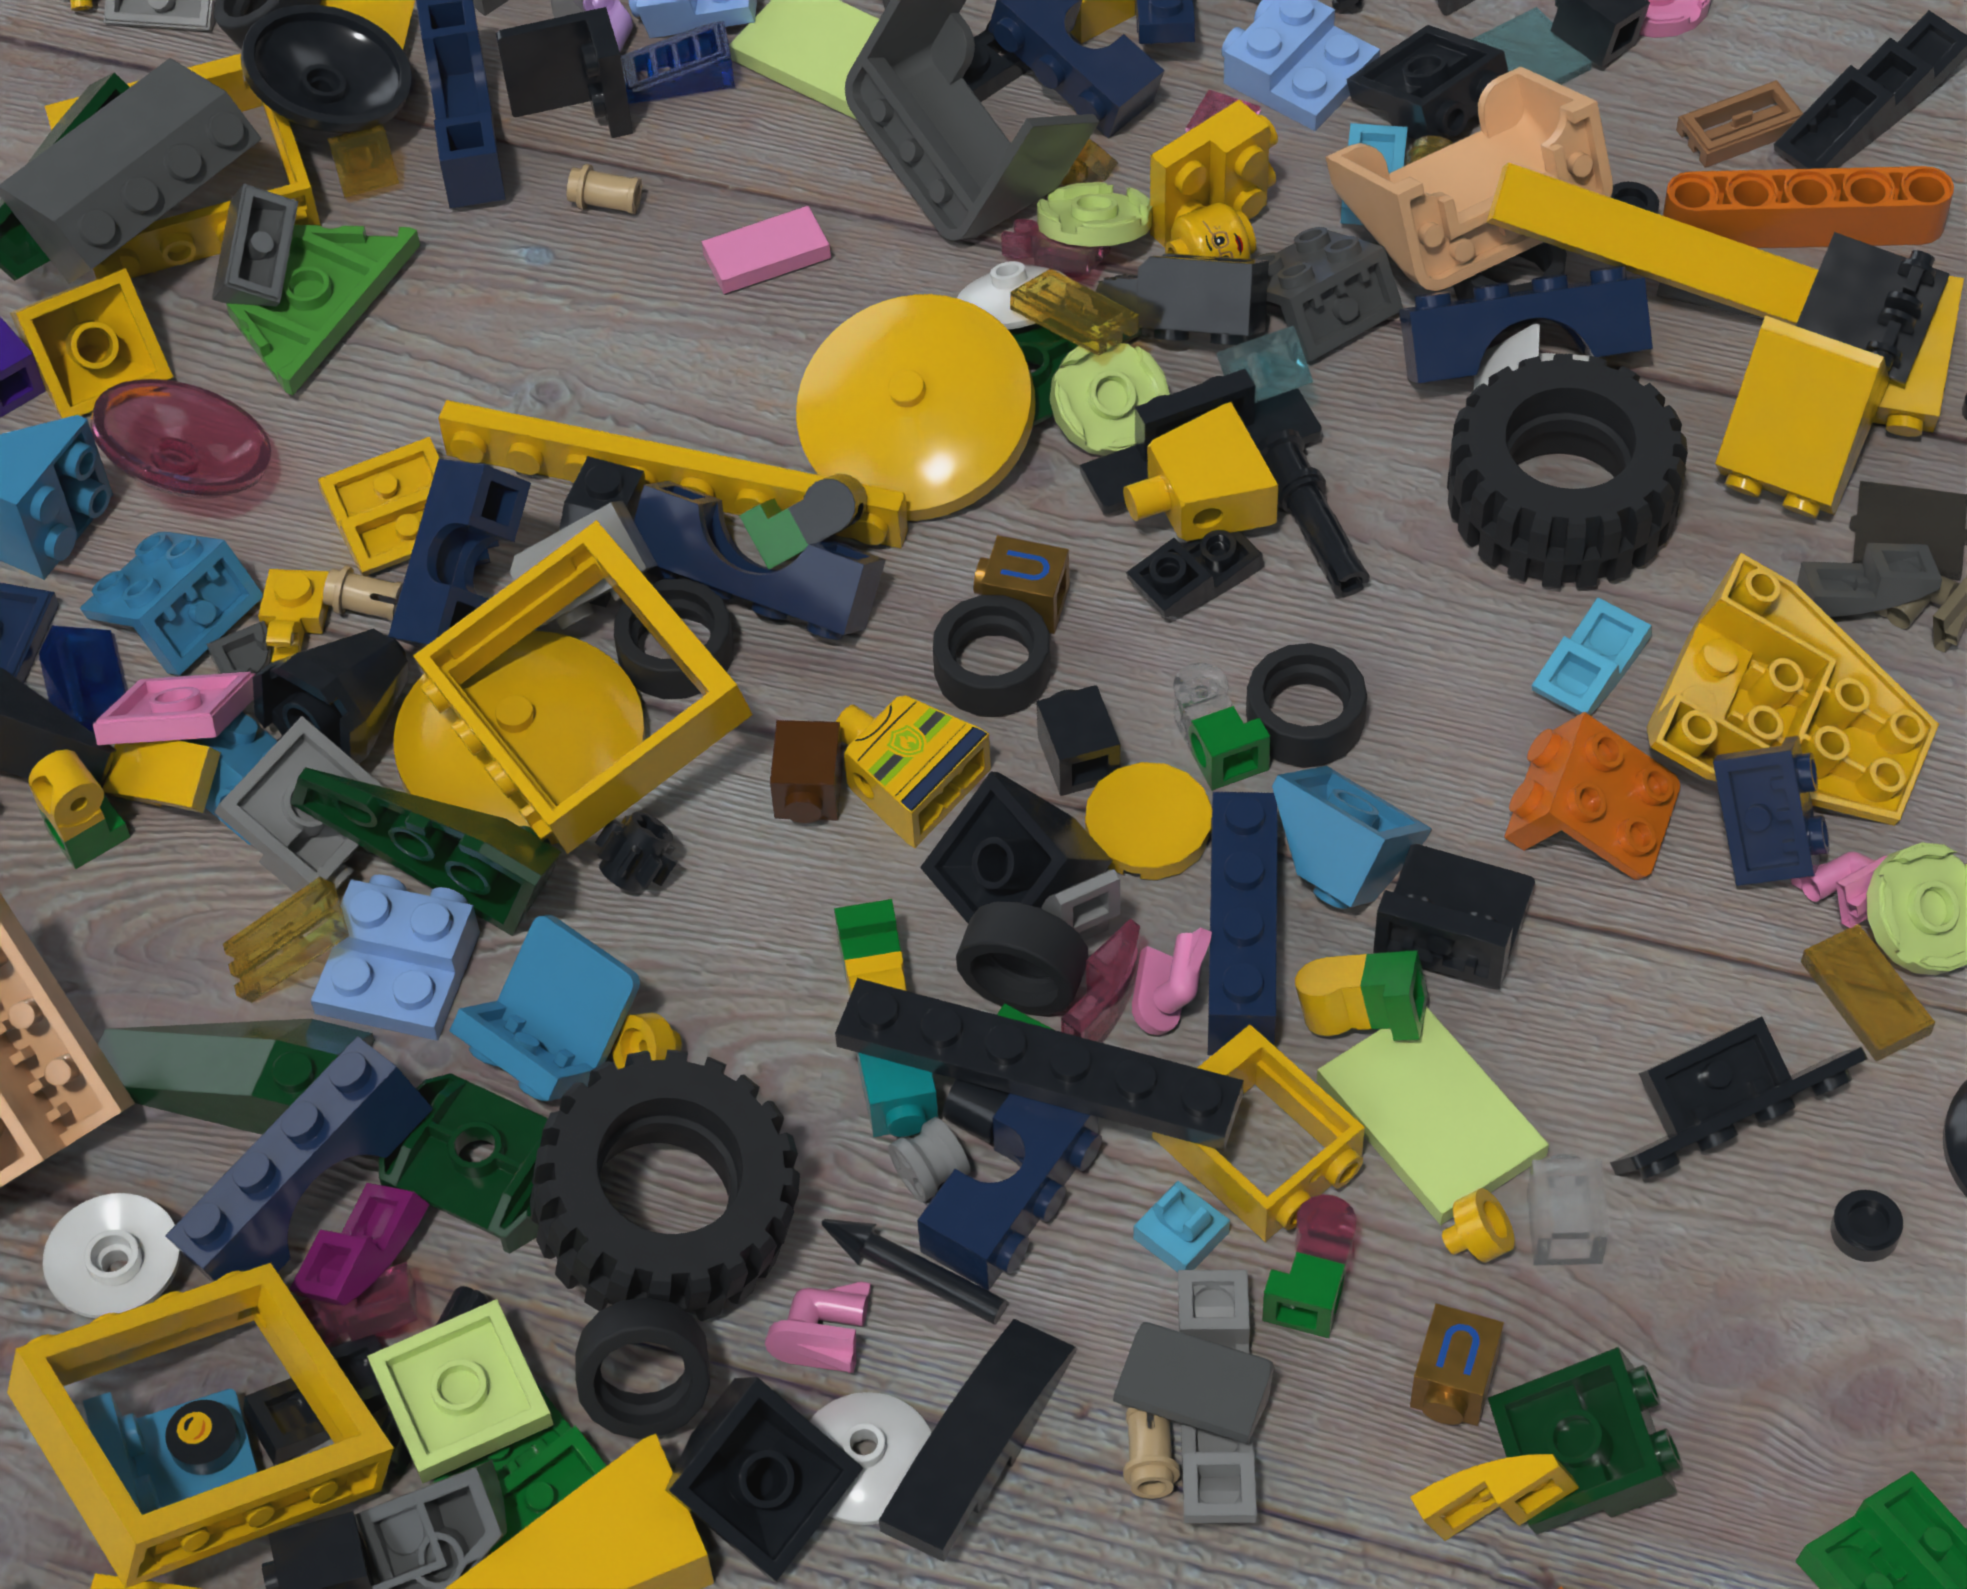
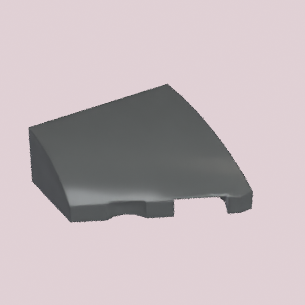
[355,1460,507,1589]

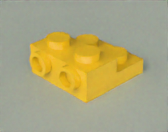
[1150,99,1278,247]

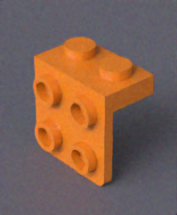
[1504,712,1680,880]

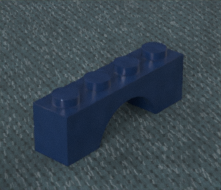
[416,0,506,209]
[1399,266,1653,384]
[634,481,886,640]
[1207,792,1277,1055]
[165,1036,433,1282]

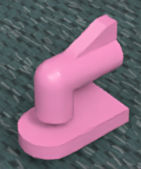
[1791,851,1888,928]
[1132,927,1212,1036]
[765,1282,871,1373]

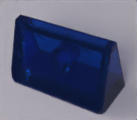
[39,625,126,734]

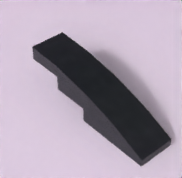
[1773,10,1967,169]
[879,1319,1076,1562]

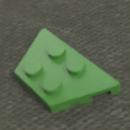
[226,225,420,395]

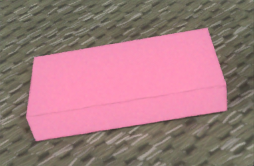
[701,206,831,294]

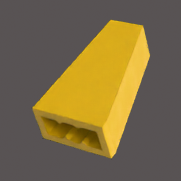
[445,1434,714,1589]

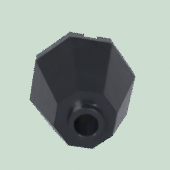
[252,628,408,765]

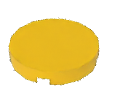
[1085,762,1212,880]

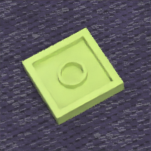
[367,1299,553,1484]

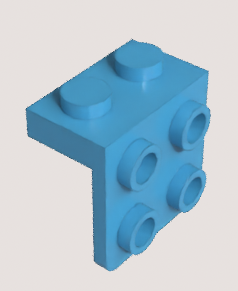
[449,915,640,1101]

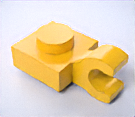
[258,569,329,663]

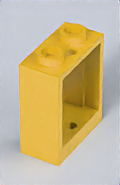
[1152,1024,1365,1242]

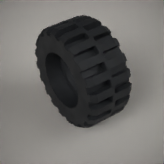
[1447,354,1688,589]
[530,1050,800,1321]

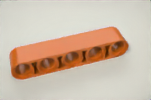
[1663,166,1954,248]

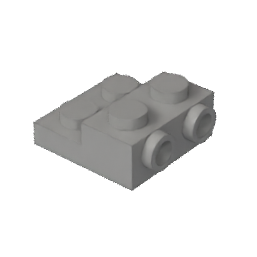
[214,716,384,904]

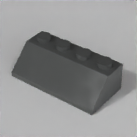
[0,58,262,283]

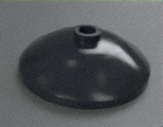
[241,4,412,133]

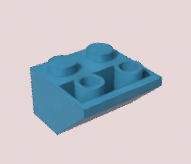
[0,415,113,580]

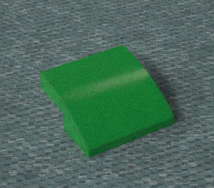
[429,1382,606,1555]
[1795,1471,1967,1589]

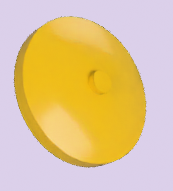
[796,294,1035,521]
[393,631,646,845]

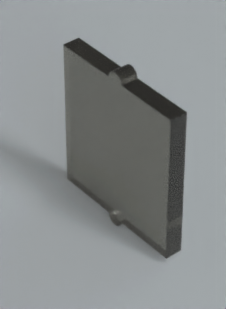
[1849,481,1967,581]

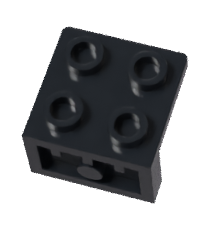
[496,7,633,138]
[1373,844,1535,989]

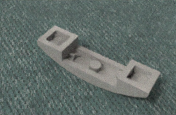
[1178,1270,1257,1523]

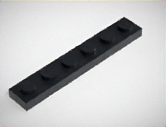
[835,978,1244,1151]

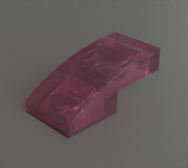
[1061,919,1140,1043]

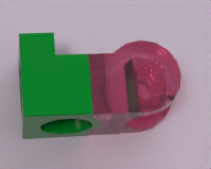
[1262,1194,1357,1339]

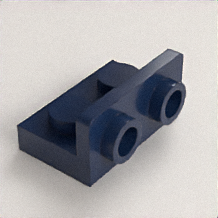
[1713,736,1830,886]

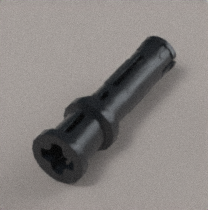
[1256,429,1370,597]

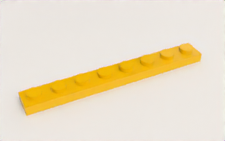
[438,400,908,548]

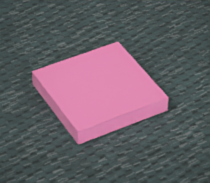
[93,672,255,745]

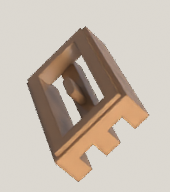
[1676,80,1803,168]

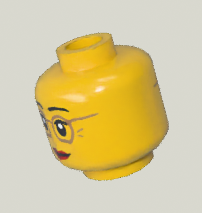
[1165,202,1256,259]

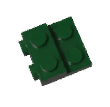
[1487,1347,1683,1534]

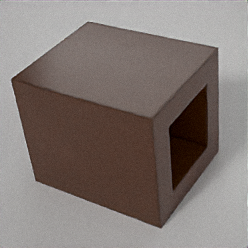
[770,720,844,823]

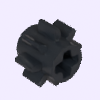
[595,812,678,892]

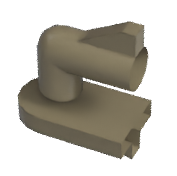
[1874,576,1967,652]

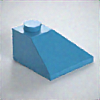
[1272,766,1432,909]

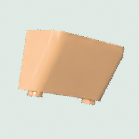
[1326,66,1613,291]

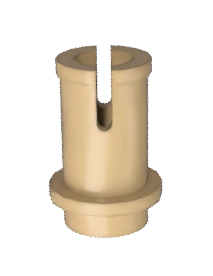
[566,164,642,214]
[323,566,403,621]
[1123,1407,1180,1499]

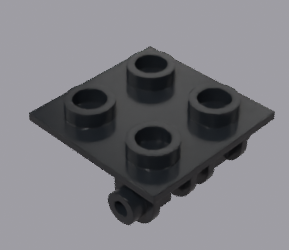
[1796,232,1950,385]

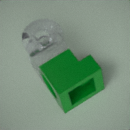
[1173,663,1270,791]

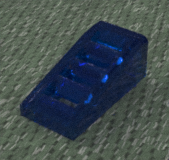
[621,21,735,104]

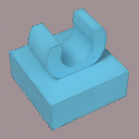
[1133,1181,1230,1273]

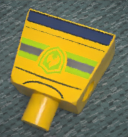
[836,695,991,848]

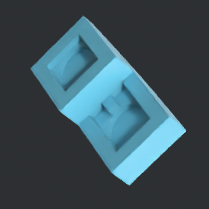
[1531,597,1652,715]

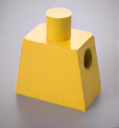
[1123,402,1278,541]

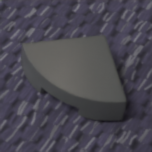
[207,621,272,675]

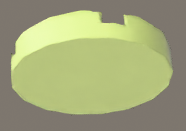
[1037,182,1152,247]
[1050,337,1170,456]
[1866,842,1967,975]

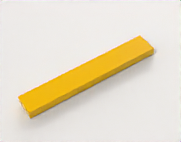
[1486,162,1819,326]

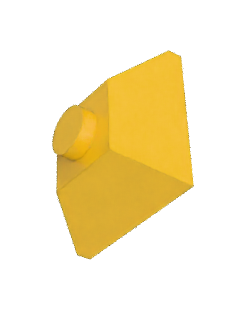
[10,268,173,419]

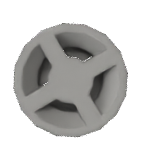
[888,1117,971,1203]

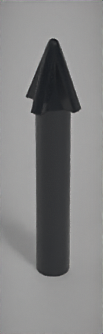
[821,1219,1007,1325]

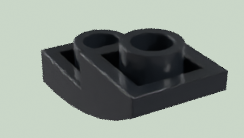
[1126,530,1265,618]

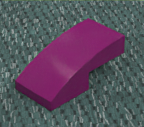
[289,1183,430,1306]

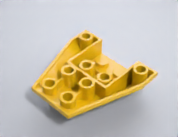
[1646,553,1939,826]

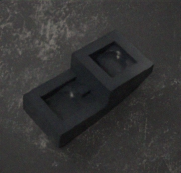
[243,1332,387,1465]

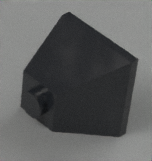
[920,771,1113,924]
[665,1377,863,1582]

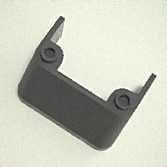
[845,0,1099,241]

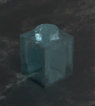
[1216,325,1313,403]

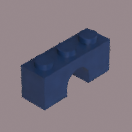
[988,0,1165,139]
[388,459,531,649]
[917,1094,1102,1291]

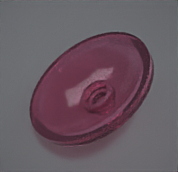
[90,379,271,499]

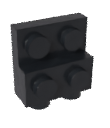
[1346,25,1509,145]

